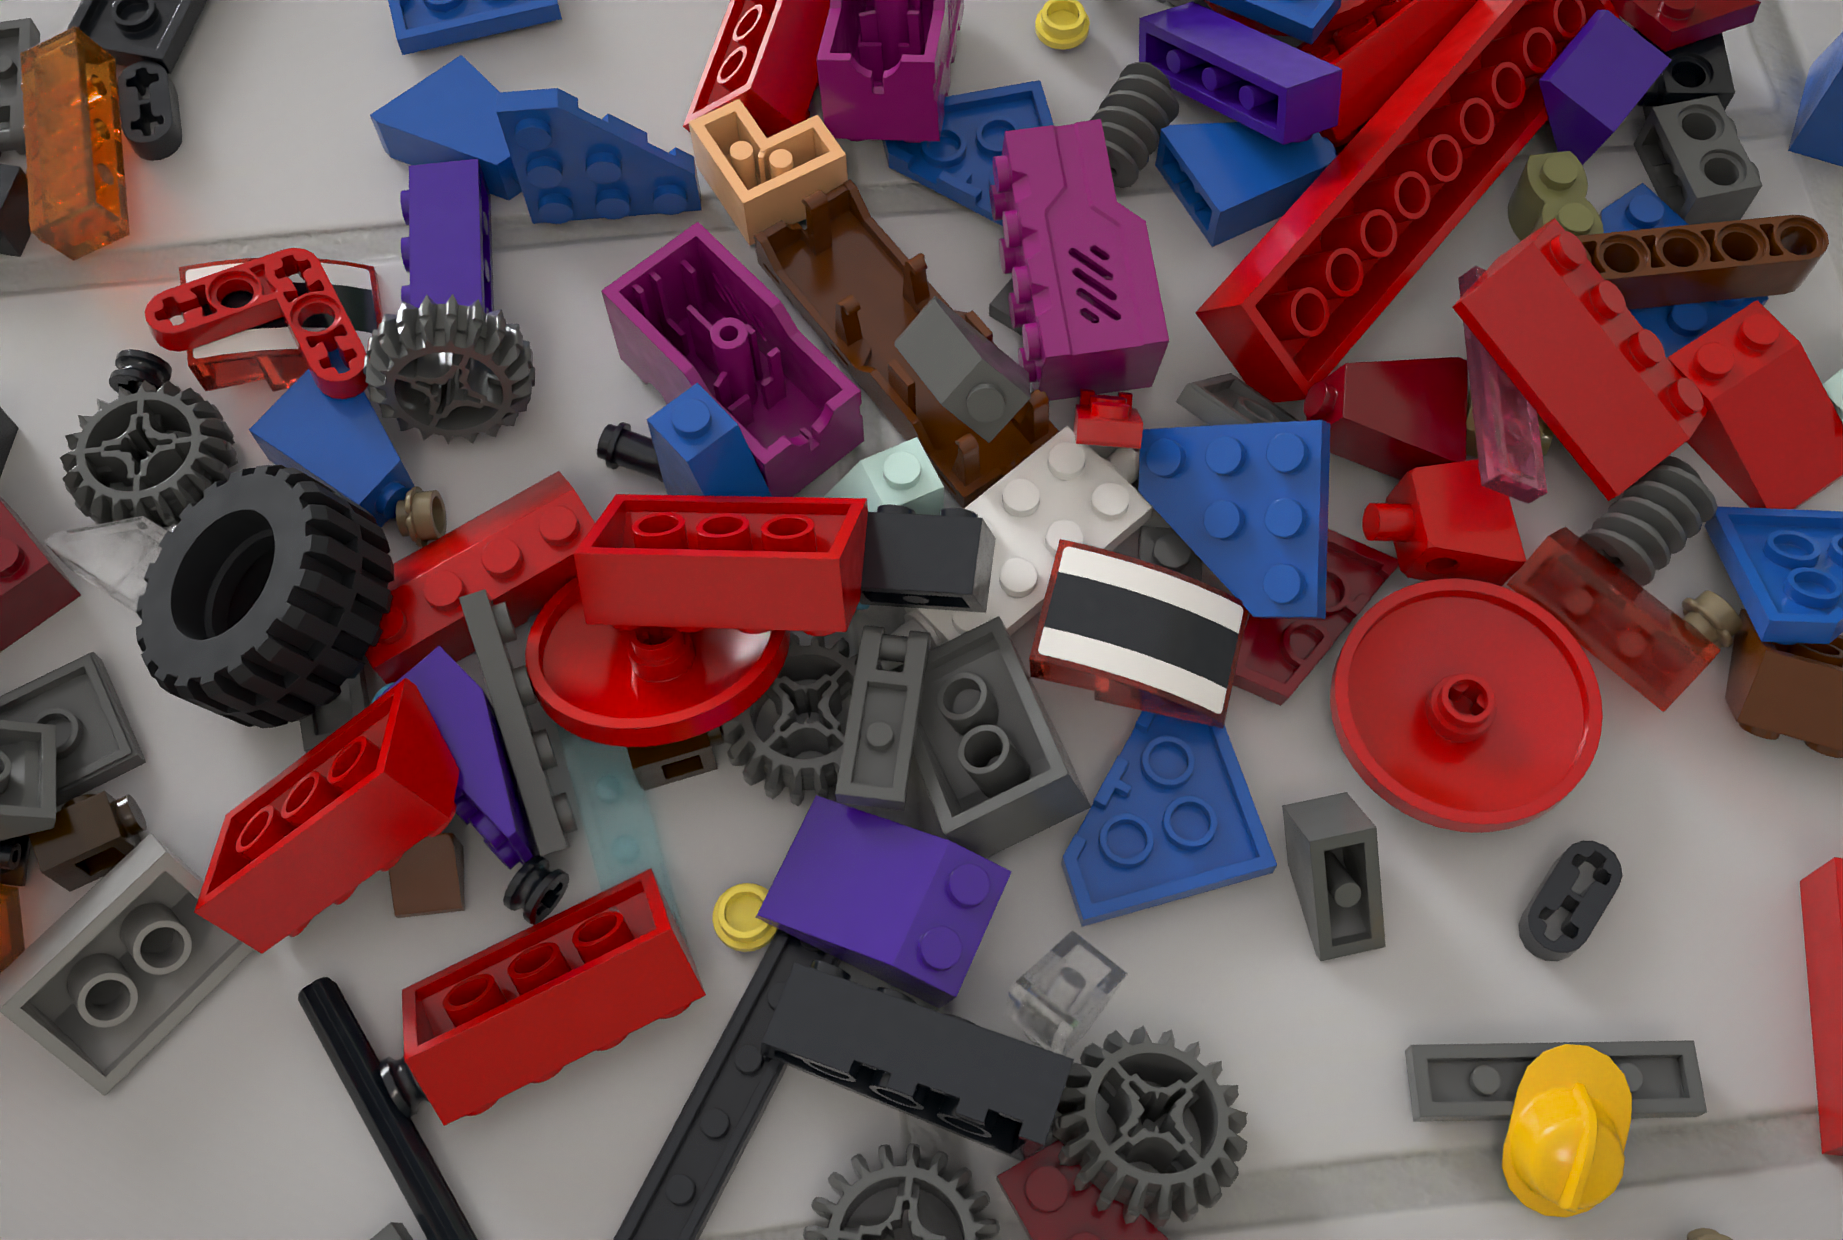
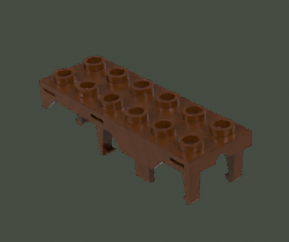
[754,179,1060,509]

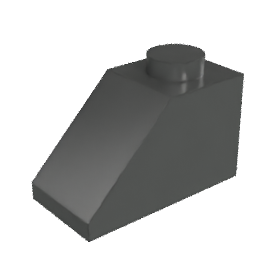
[895,296,1031,443]
[1282,792,1386,961]

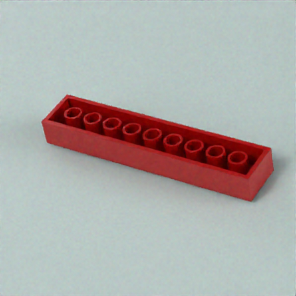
[1195,0,1622,403]

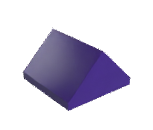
[1539,10,1671,165]

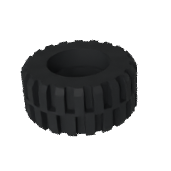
[136,465,394,729]

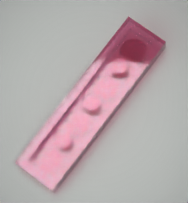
[1458,266,1548,504]

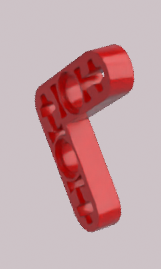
[144,248,368,399]

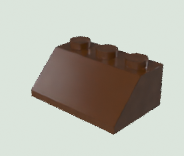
[1725,608,1843,758]

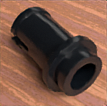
[597,422,664,483]

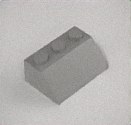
[0,833,254,1096]

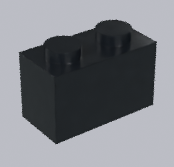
[859,504,996,613]

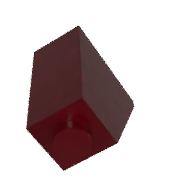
[1304,357,1468,480]

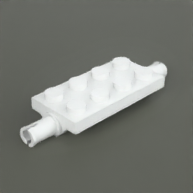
[879,426,1153,671]

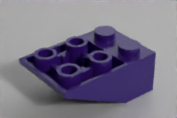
[375,646,539,870]

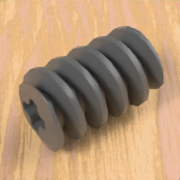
[1090,62,1179,188]
[1576,456,1718,586]

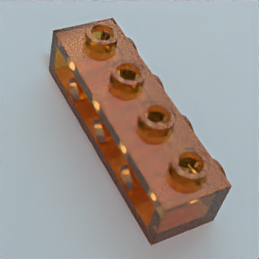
[20,26,130,261]

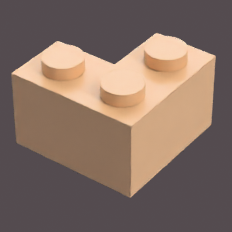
[688,99,848,246]

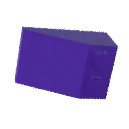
[755,795,1012,1009]

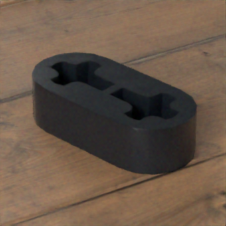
[117,61,182,161]
[1518,841,1622,961]

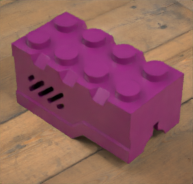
[816,0,964,143]
[989,119,1169,401]
[601,222,864,497]

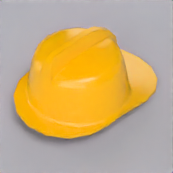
[1502,1044,1632,1217]

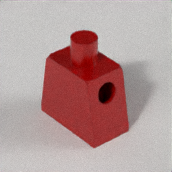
[1362,458,1527,586]

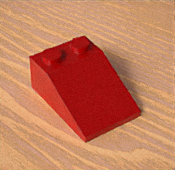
[1667,300,1843,509]

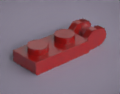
[1074,389,1143,449]

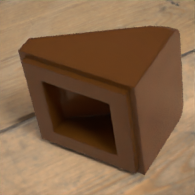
[388,832,464,918]

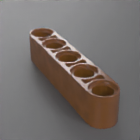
[1576,215,1829,310]

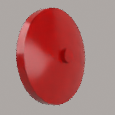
[525,576,790,747]
[1330,578,1603,833]

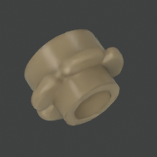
[396,486,447,547]
[1679,590,1743,649]

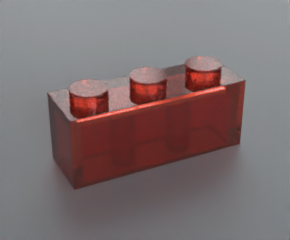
[1507,526,1721,712]

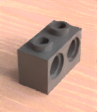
[1633,95,1763,225]

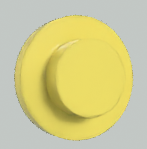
[1035,0,1090,50]
[712,883,778,952]

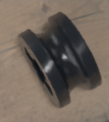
[109,349,172,394]
[503,855,569,925]
[379,1049,430,1118]

